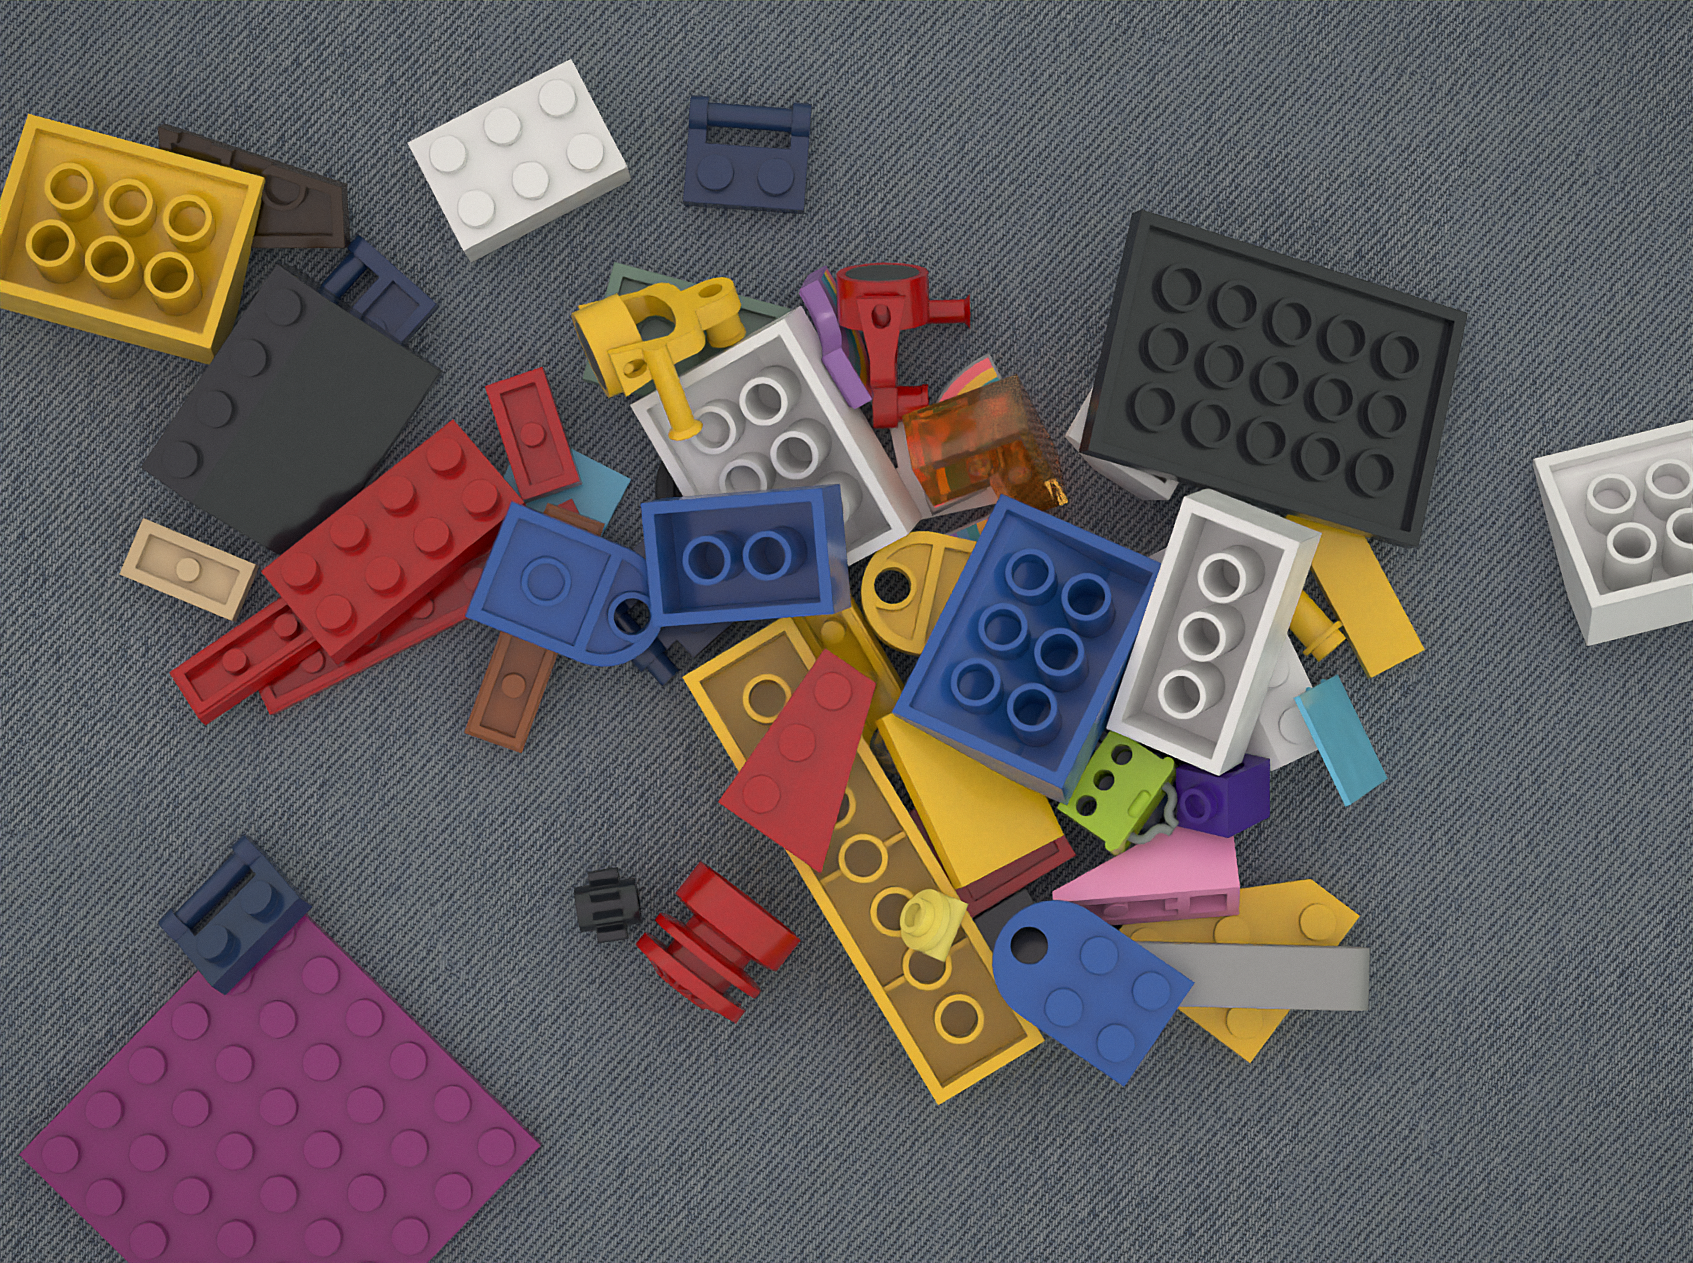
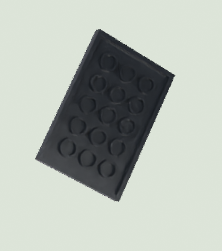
[1078,209,1468,549]

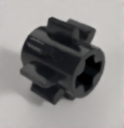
[574,867,642,944]

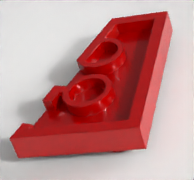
[718,648,876,873]

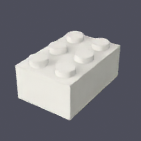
[408,59,631,262]

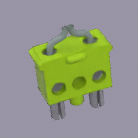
[1057,730,1179,857]

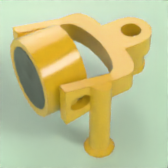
[571,277,746,441]

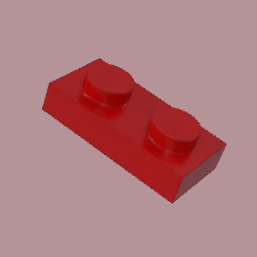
[485,367,583,504]

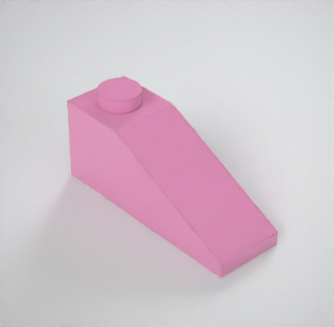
[1052,826,1240,925]

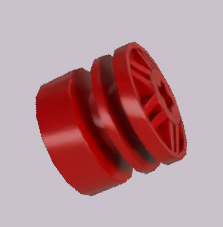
[635,861,801,1024]

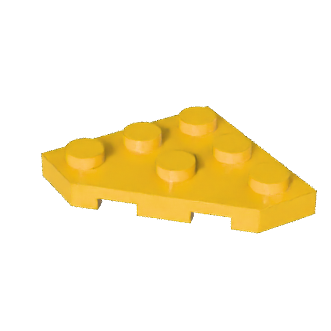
[1117,879,1360,1063]

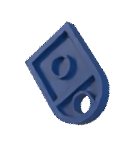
[465,500,661,667]
[992,900,1195,1086]

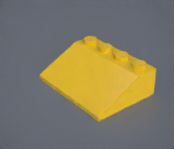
[0,114,265,365]

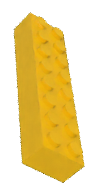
[682,617,1045,1105]

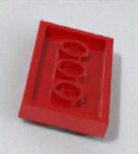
[261,420,526,665]

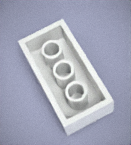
[1106,488,1322,776]

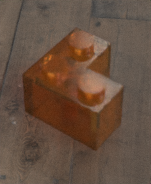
[902,374,1069,512]

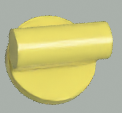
[900,889,968,962]

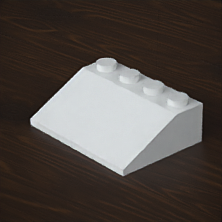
[630,306,923,566]
[1533,420,1693,646]

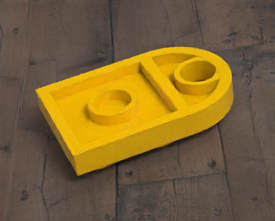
[860,531,977,657]

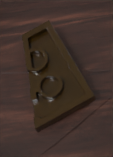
[158,123,350,248]

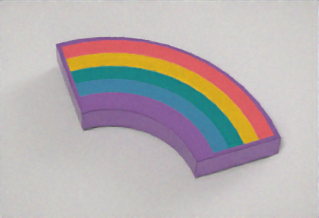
[799,265,874,409]

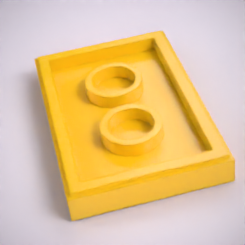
[875,712,1064,889]

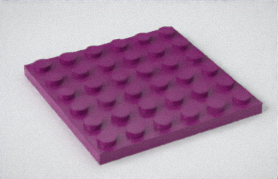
[19,913,543,1263]

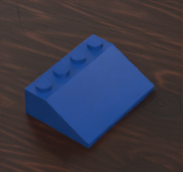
[892,494,1162,805]

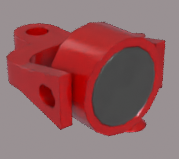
[836,263,971,429]

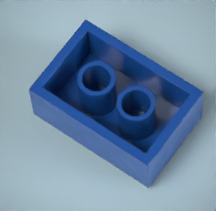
[641,483,852,627]

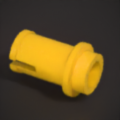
[1289,589,1346,662]

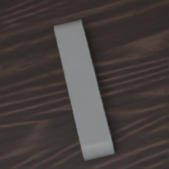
[1135,941,1370,1011]

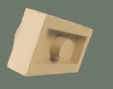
[119,518,259,622]

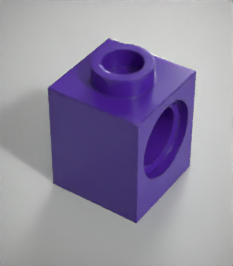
[1176,753,1270,838]

